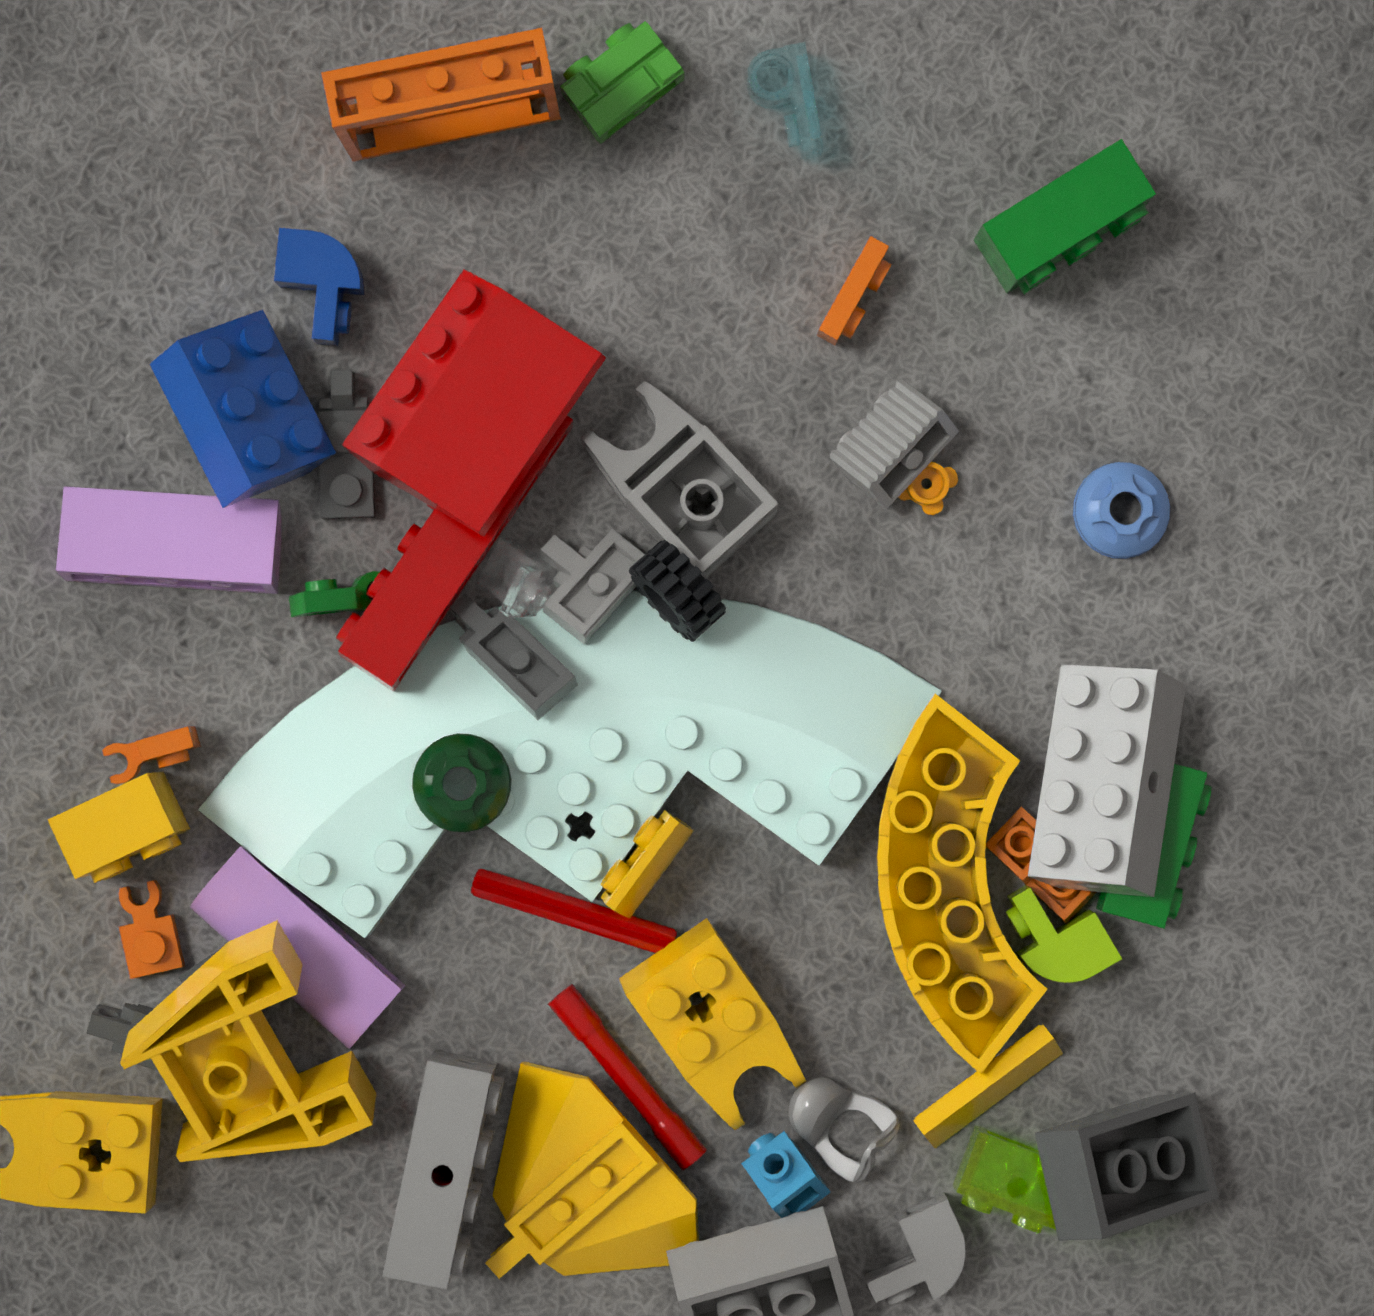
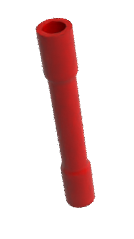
[548,984,707,1170]

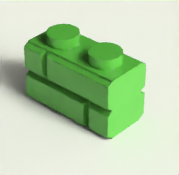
[560,21,684,144]

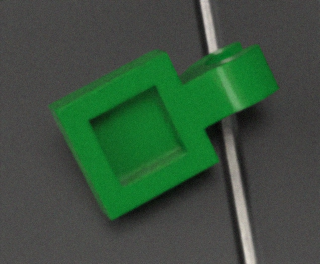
[289,571,380,617]

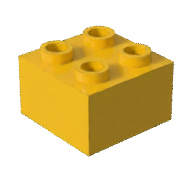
[48,771,190,883]

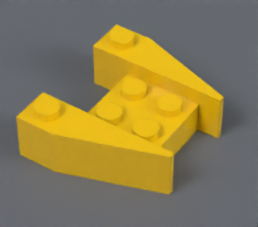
[120,920,376,1162]

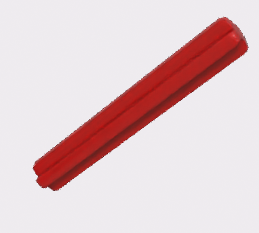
[471,869,677,953]

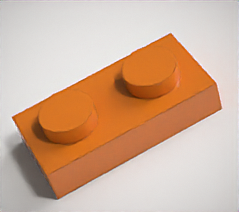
[817,236,892,345]

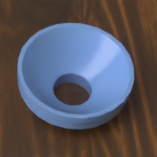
[1073,462,1170,559]

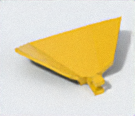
[485,1062,699,1279]

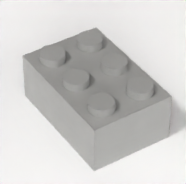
[666,1206,854,1316]

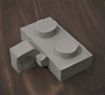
[539,529,645,644]

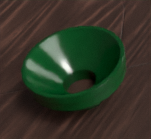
[412,733,512,832]

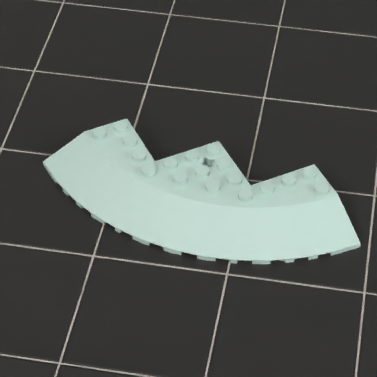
[198,590,942,938]

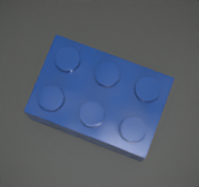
[150,310,336,508]

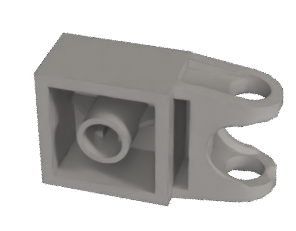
[580,381,779,579]

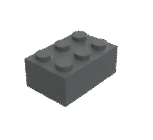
[1035,1092,1219,1241]

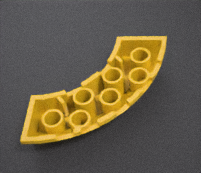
[877,693,1048,1074]

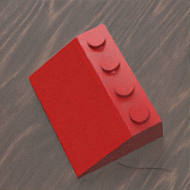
[342,269,606,536]

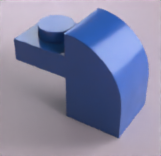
[274,228,365,346]

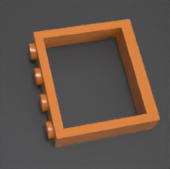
[321,28,561,162]

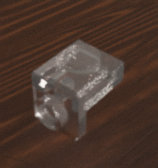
[478,538,558,618]

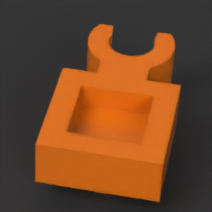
[119,880,185,979]

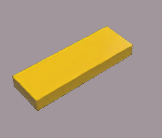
[913,1024,1063,1148]

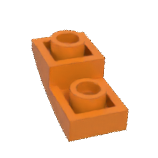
[986,806,1097,924]

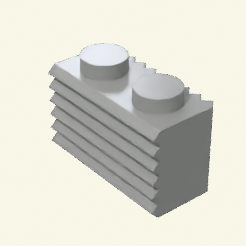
[830,379,959,510]

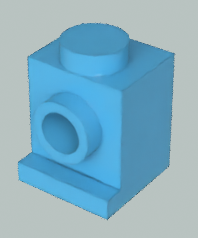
[741,1131,831,1218]

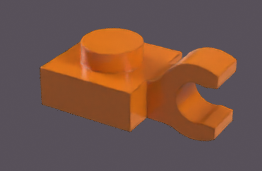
[102,726,201,784]

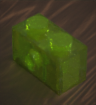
[953,1125,1056,1233]

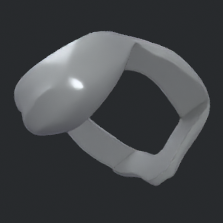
[788,1077,900,1183]

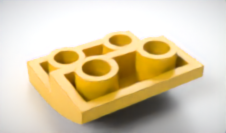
[601,810,694,918]

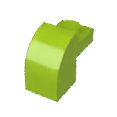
[1005,885,1122,983]

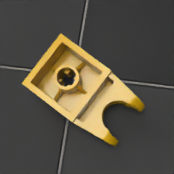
[619,918,807,1130]
[0,1091,163,1214]

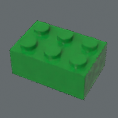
[974,138,1156,294]

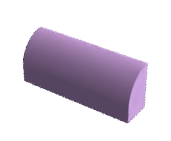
[56,487,281,594]
[190,846,406,1049]

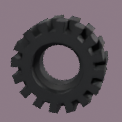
[629,540,726,642]

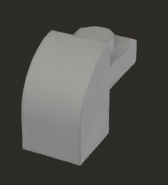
[864,1192,966,1304]

